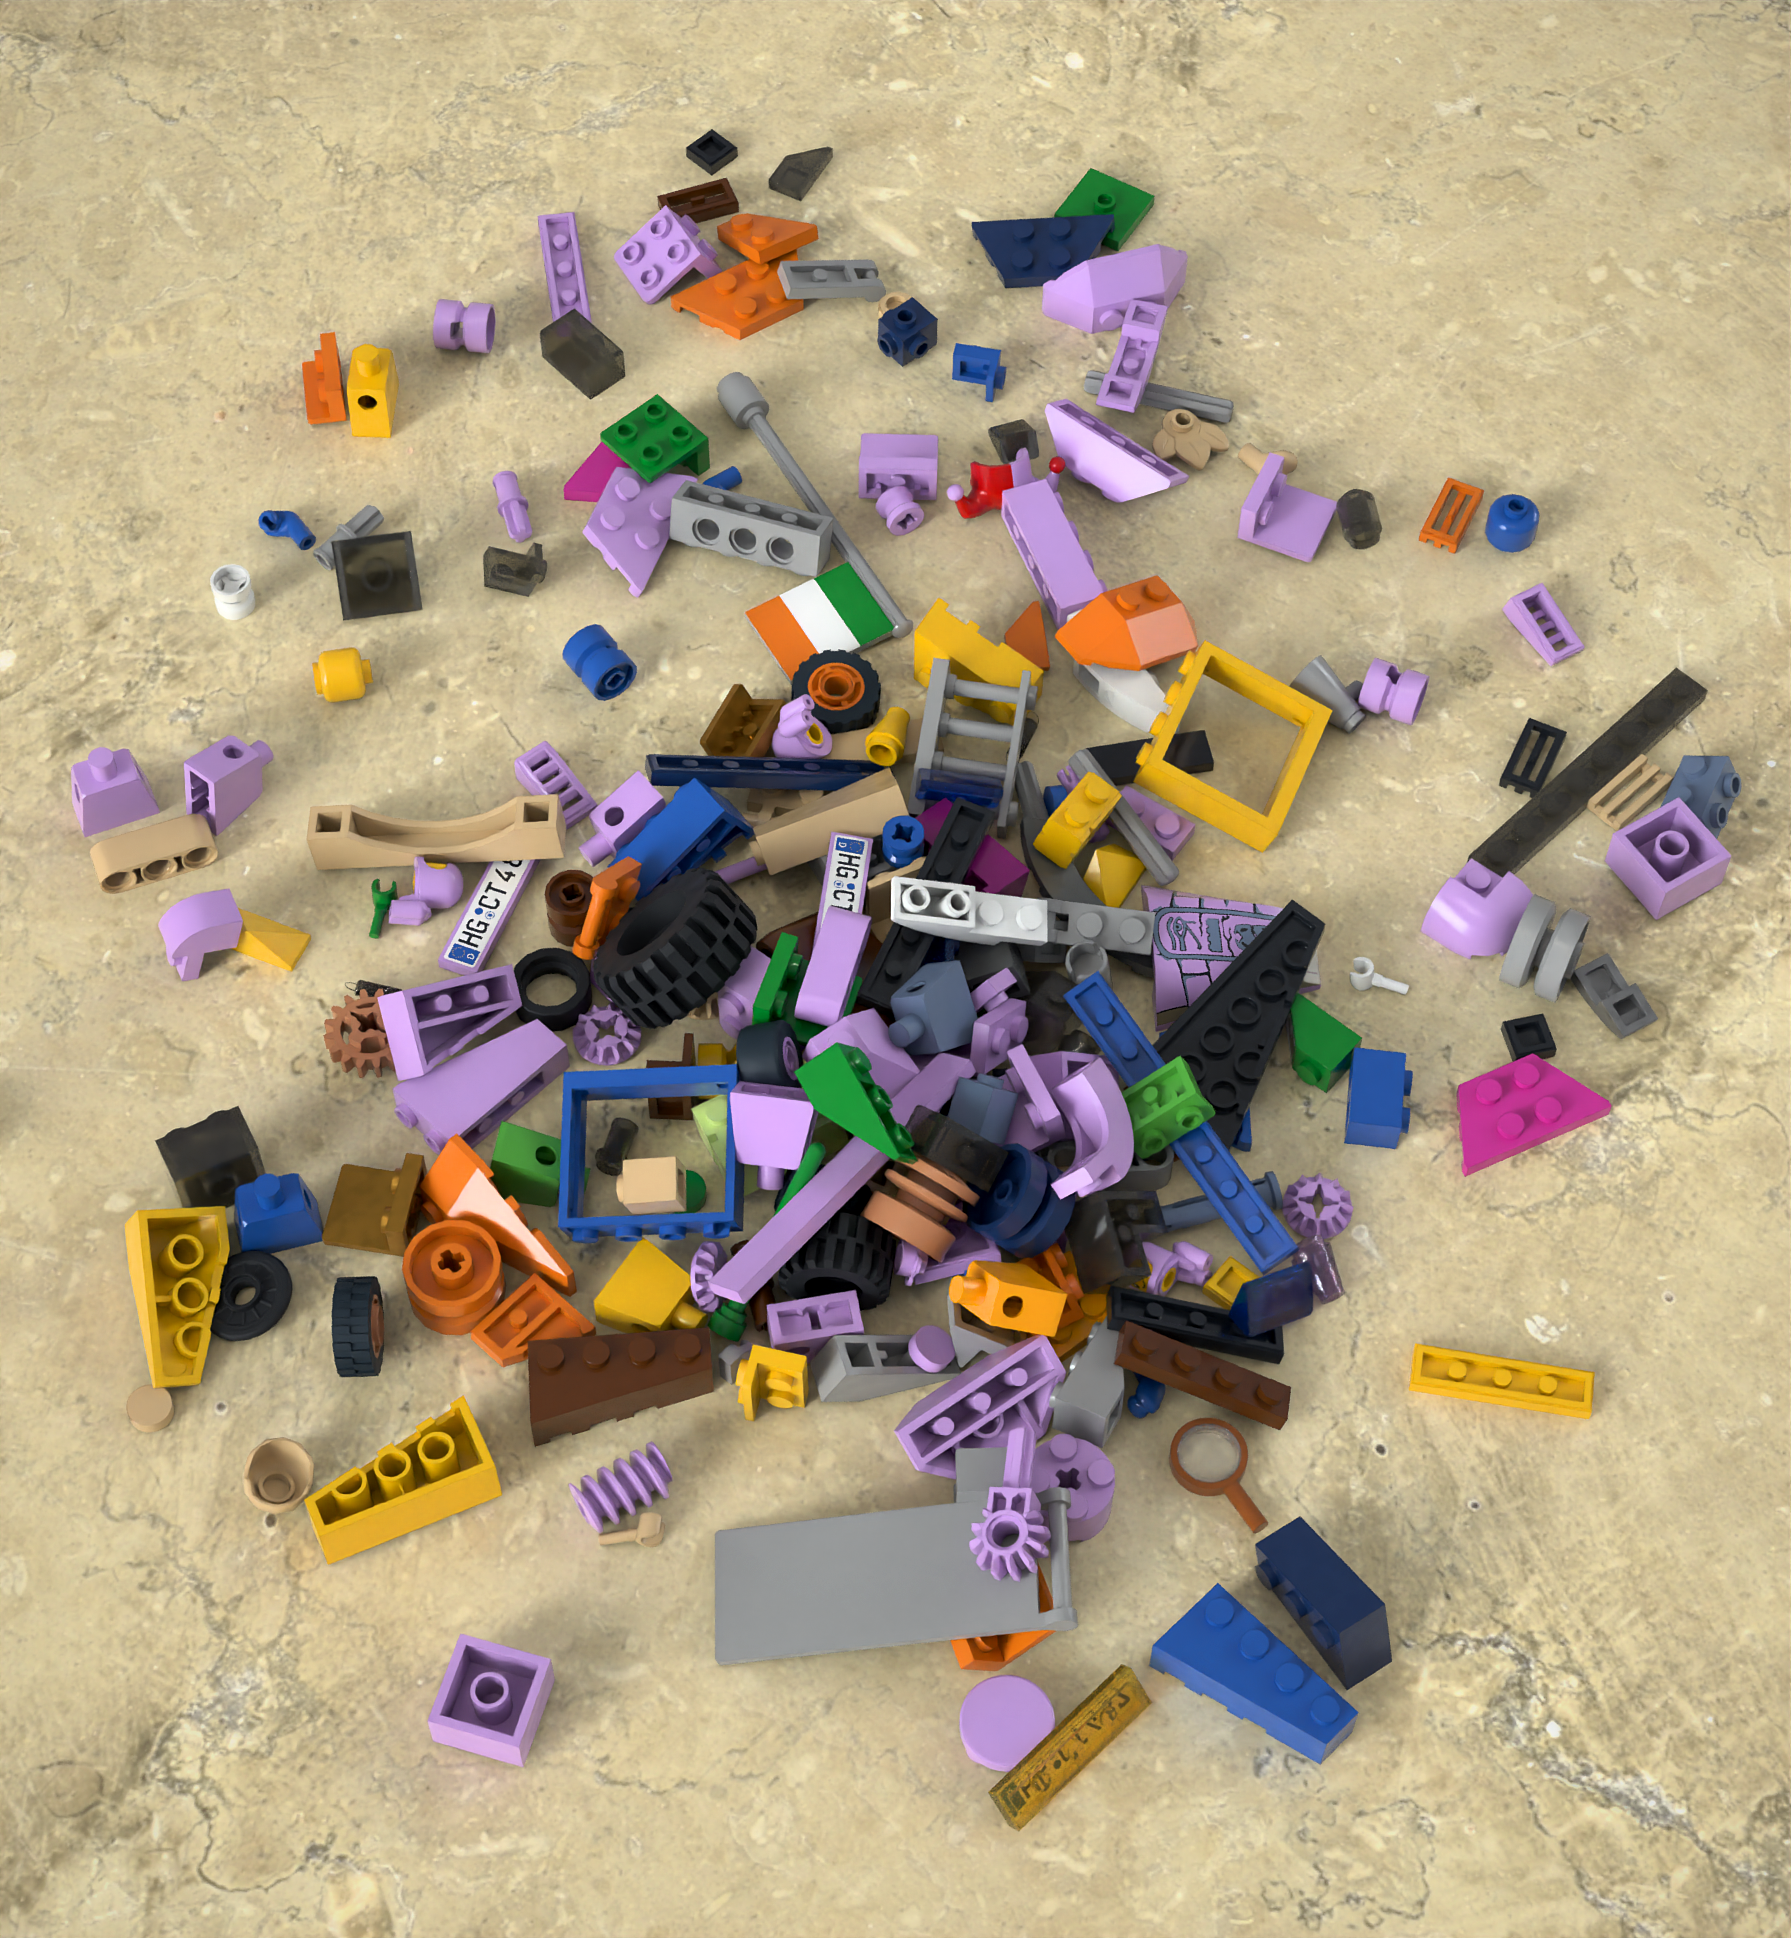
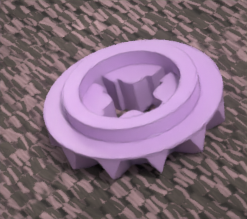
[573,1002,641,1065]
[1282,1173,1353,1239]
[691,1241,727,1313]

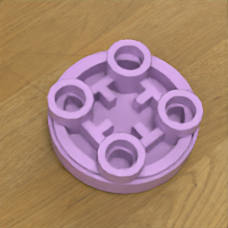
[959,1675,1055,1772]

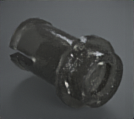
[595,1117,639,1176]

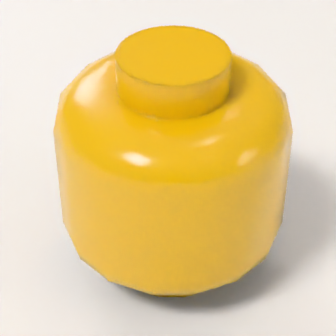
[312,647,373,703]

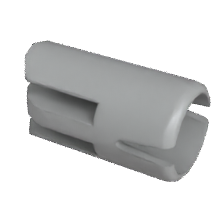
[1065,941,1113,991]

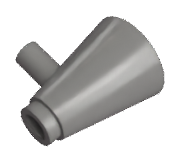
[1289,655,1365,734]

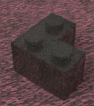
[1065,1191,1168,1294]

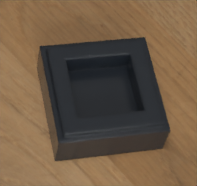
[686,129,738,176]
[1501,1013,1557,1062]

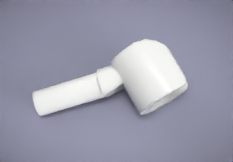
[1350,957,1409,995]

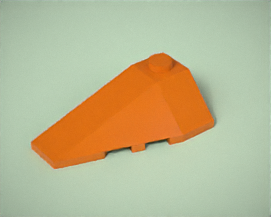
[420,1133,577,1297]

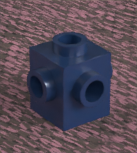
[877,297,938,367]

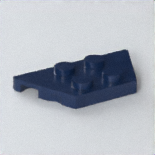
[971,214,1115,288]

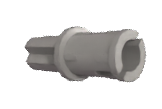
[313,505,384,570]

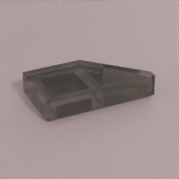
[769,146,833,201]

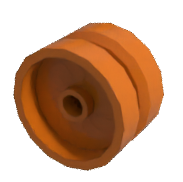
[402,1220,506,1335]

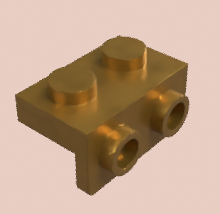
[700,684,787,757]

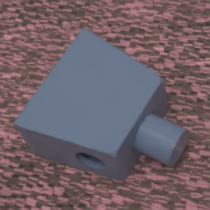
[888,960,978,1055]

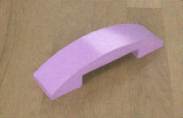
[1096,299,1168,413]

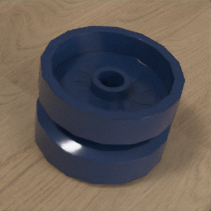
[962,1143,1075,1258]

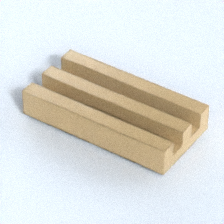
[1587,754,1673,831]

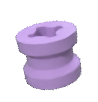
[876,486,924,536]

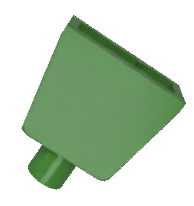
[490,1121,591,1207]

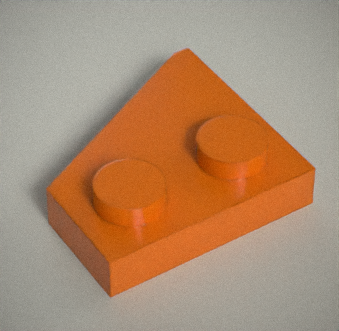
[717,213,819,265]
[470,1273,596,1367]

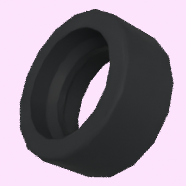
[514,948,592,1032]

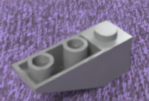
[1049,1316,1125,1448]

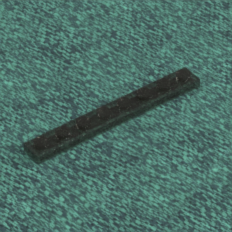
[1467,667,1708,878]

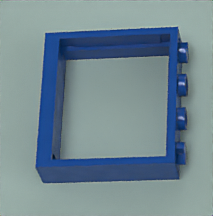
[558,1064,745,1244]

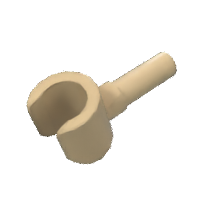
[598,1512,665,1547]

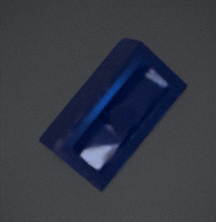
[915,768,1004,808]
[1228,1261,1313,1337]

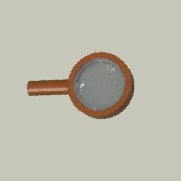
[1169,1418,1268,1534]

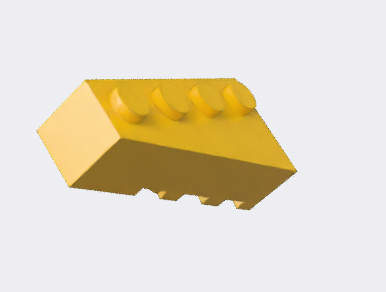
[304,1395,502,1565]

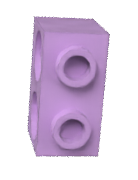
[767,1290,864,1364]

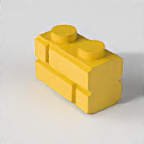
[1033,771,1122,869]

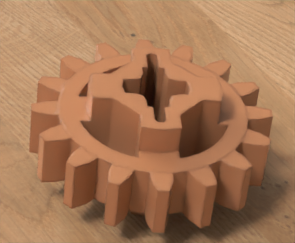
[323,989,396,1078]

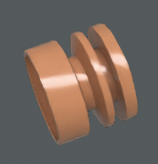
[860,1155,980,1263]

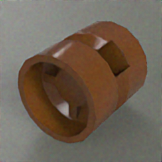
[544,870,593,947]

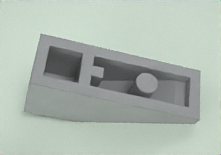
[810,1334,961,1402]

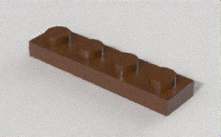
[1114,1321,1291,1430]

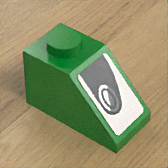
[1285,993,1362,1093]

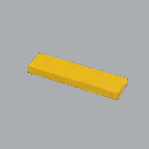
[1409,1343,1595,1419]

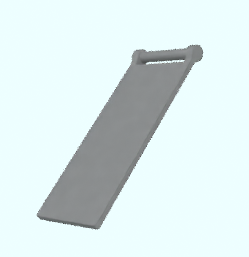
[715,1487,1078,1665]

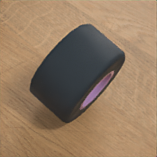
[736,1020,803,1089]

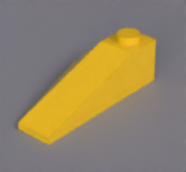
[125,1206,230,1388]

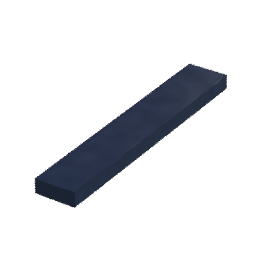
[645,754,896,791]

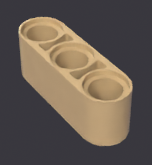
[90,814,218,894]

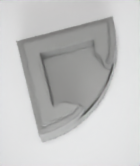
[718,1340,753,1385]

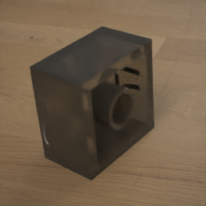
[155,1106,266,1209]

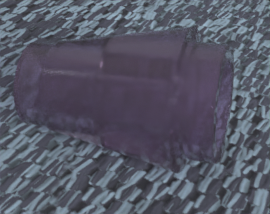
[1291,1235,1345,1304]

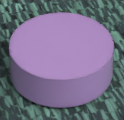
[908,1325,955,1373]

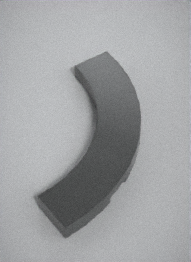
[1020,816,1154,978]

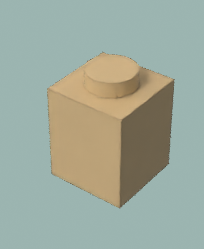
[616,1156,686,1215]

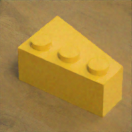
[914,598,1044,726]

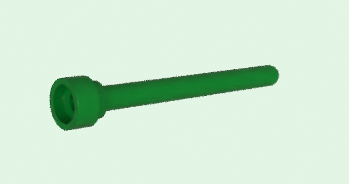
[707,1142,826,1342]

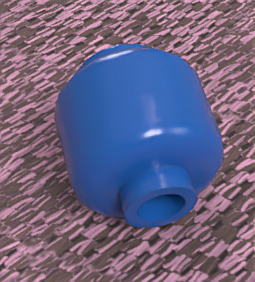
[1485,494,1540,553]

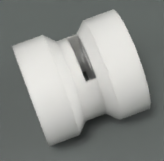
[210,564,255,620]

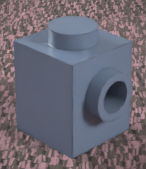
[944,1073,1019,1145]

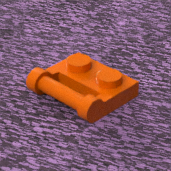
[572,856,642,960]

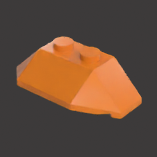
[1055,575,1198,671]

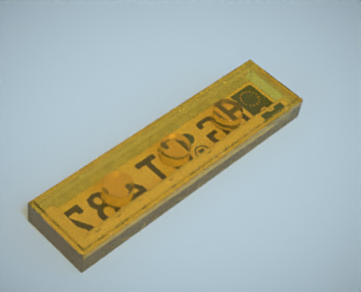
[988,1664,1152,1832]

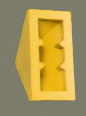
[1083,843,1147,908]
[230,907,311,972]

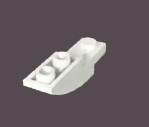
[1067,609,1180,736]
[891,876,1047,946]

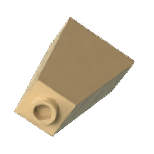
[749,768,909,875]

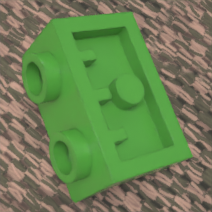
[1121,1056,1215,1159]

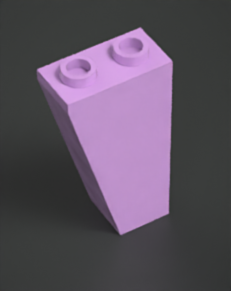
[393,1019,570,1155]

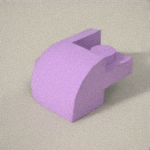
[1421,858,1533,960]

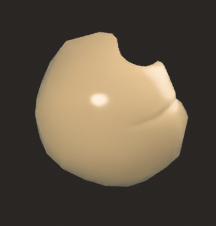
[243,1437,314,1514]

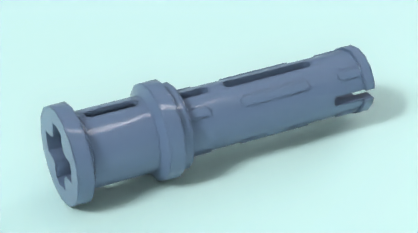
[1146,1171,1283,1237]

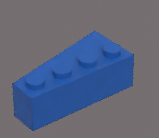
[1149,1583,1359,1764]

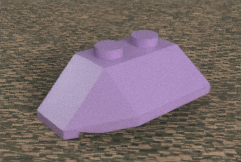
[1042,244,1188,334]
[1045,399,1189,503]
[894,1334,1066,1480]

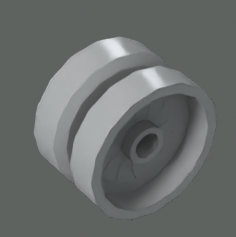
[1499,894,1591,1003]

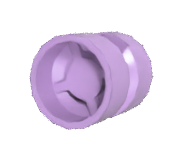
[433,299,496,353]
[1358,658,1429,725]

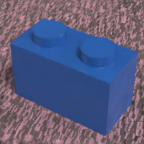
[1344,1047,1413,1149]

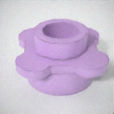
[893,1239,928,1286]

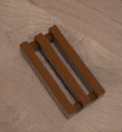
[657,177,739,223]

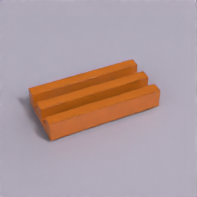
[1419,477,1484,554]

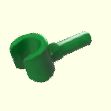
[369,879,398,939]

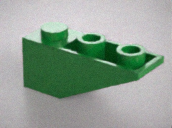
[794,1042,918,1164]

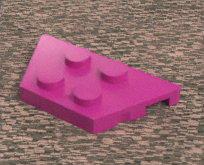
[1456,1053,1612,1177]

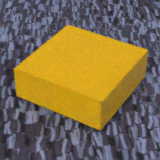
[1202,1256,1266,1313]

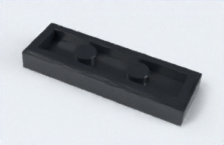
[1086,730,1214,786]

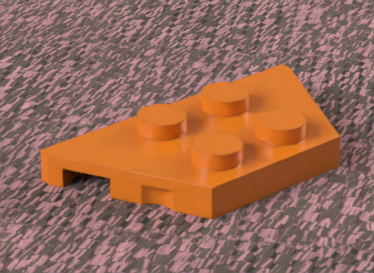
[671,249,804,340]

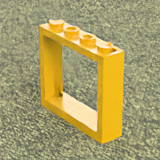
[1133,640,1333,853]

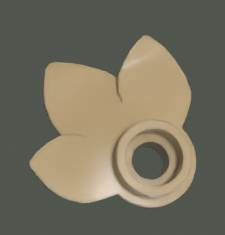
[1152,409,1229,471]

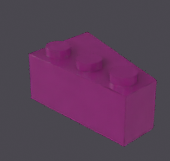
[904,797,1030,897]

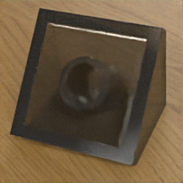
[331,530,423,621]

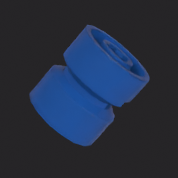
[562,624,637,701]

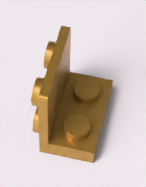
[322,1153,427,1257]

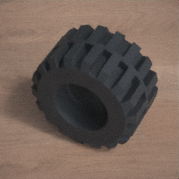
[778,1212,896,1311]

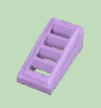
[1502,583,1585,666]
[514,741,598,830]

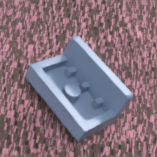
[1661,755,1741,839]

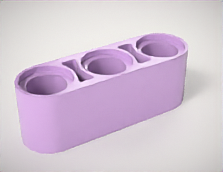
[794,905,872,1027]

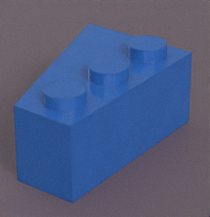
[607,777,755,901]

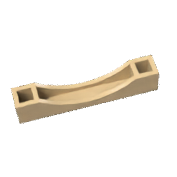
[306,794,566,870]

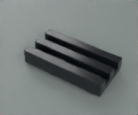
[1499,718,1567,800]

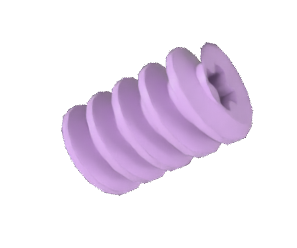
[568,1441,673,1533]

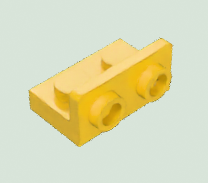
[736,1345,809,1421]

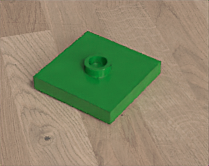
[1054,168,1155,251]

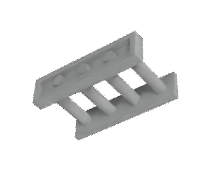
[907,658,1038,839]

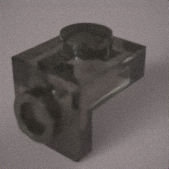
[483,542,547,597]

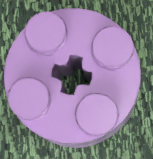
[1031,1434,1115,1542]

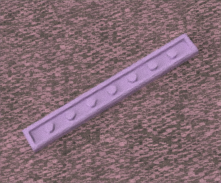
[708,1052,976,1304]

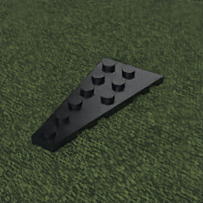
[1152,899,1326,1152]

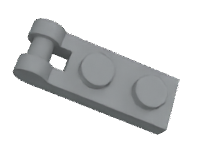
[777,259,886,302]
[1037,898,1155,956]

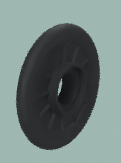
[210,1251,292,1341]

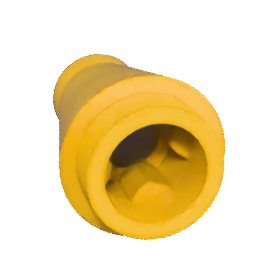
[865,707,910,766]

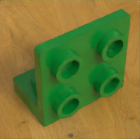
[600,394,710,483]
[752,932,862,1046]

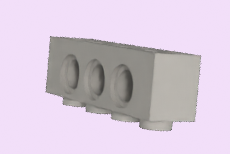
[669,480,834,577]

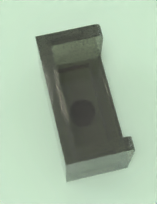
[540,308,625,400]
[905,1105,1009,1192]

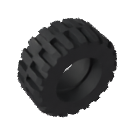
[593,868,758,1029]

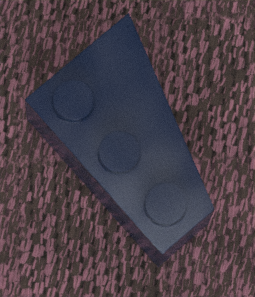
[1255,1516,1392,1690]

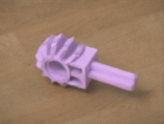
[969,1427,1051,1582]

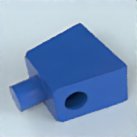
[234,1173,324,1254]

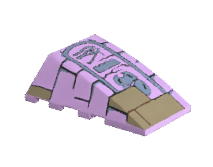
[1141,885,1321,1032]

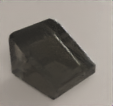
[988,419,1039,464]

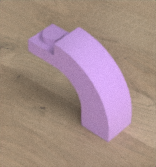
[1050,1057,1134,1200]

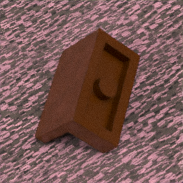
[646,1033,696,1120]

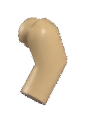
[1238,443,1298,475]

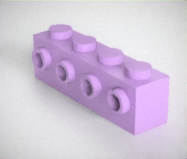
[1001,479,1108,630]

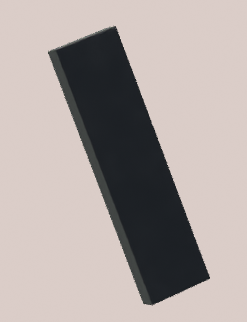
[1106,1286,1284,1364]

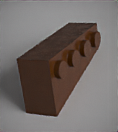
[527,1327,714,1447]

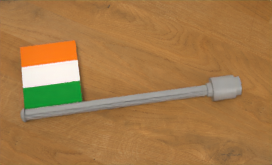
[717,372,913,686]

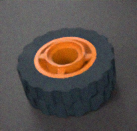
[791,649,881,734]

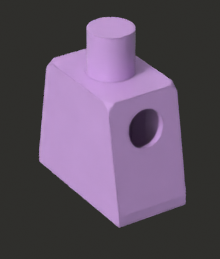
[184,735,273,836]
[71,747,160,837]
[578,770,666,867]
[730,1081,819,1190]

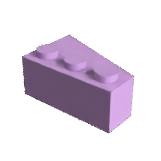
[377,964,522,1081]

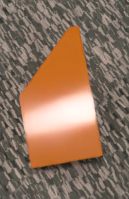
[1004,601,1050,671]

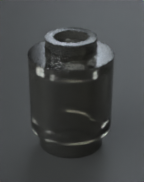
[1336,489,1382,549]

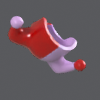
[947,448,1066,519]

